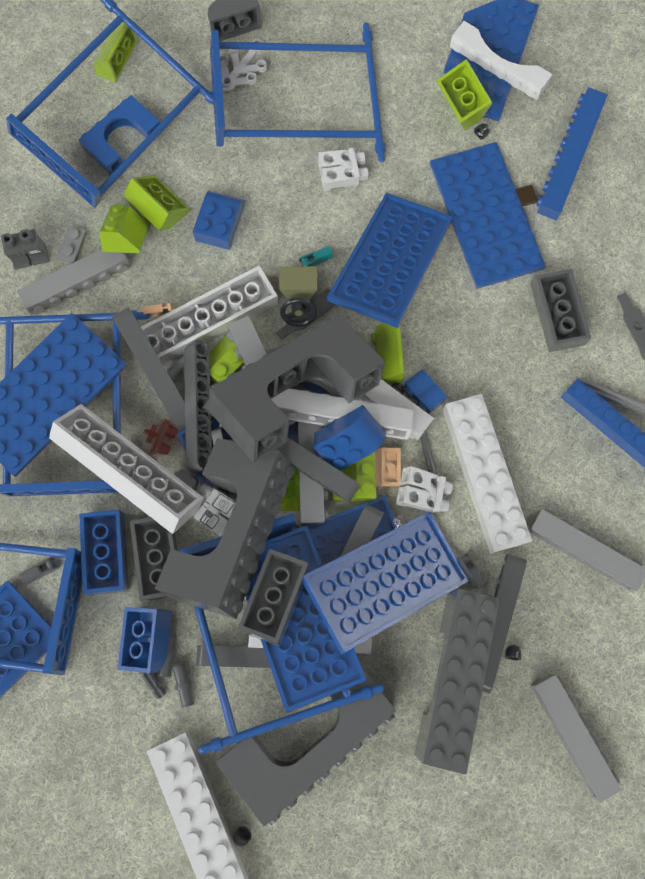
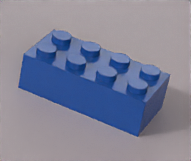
[79,510,129,595]

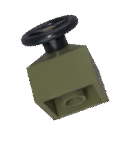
[279,267,317,327]

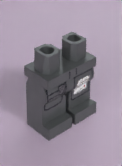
[1,229,50,270]

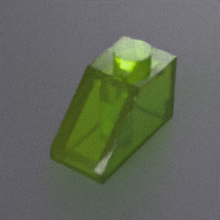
[281,469,300,511]

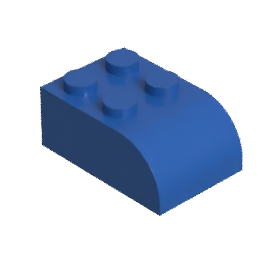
[193,190,245,250]
[313,405,386,471]
[117,607,172,673]

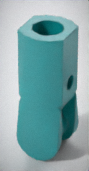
[298,246,333,267]

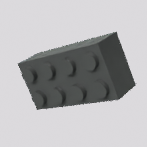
[530,269,591,352]
[130,517,178,602]
[238,549,310,647]

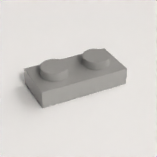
[57,225,87,264]

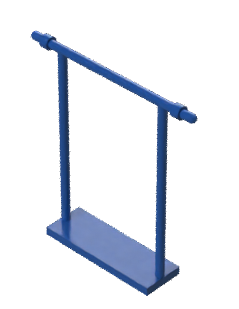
[6,0,213,208]
[210,22,386,163]
[0,310,150,497]
[178,513,385,754]
[0,543,82,675]

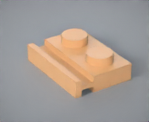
[143,302,175,317]
[375,448,401,487]

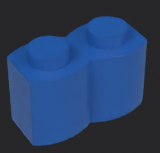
[404,369,447,414]

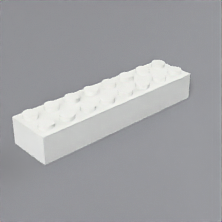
[141,265,278,365]
[443,394,532,555]
[49,404,203,534]
[147,731,249,879]

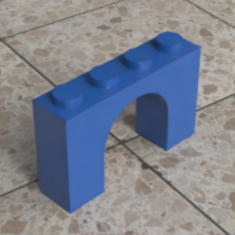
[78,95,160,175]

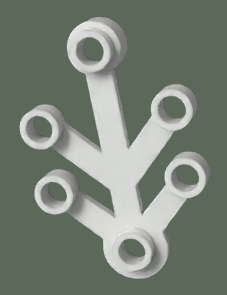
[220,39,267,92]

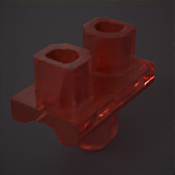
[143,419,178,456]

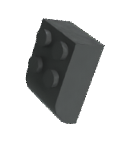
[208,0,261,41]

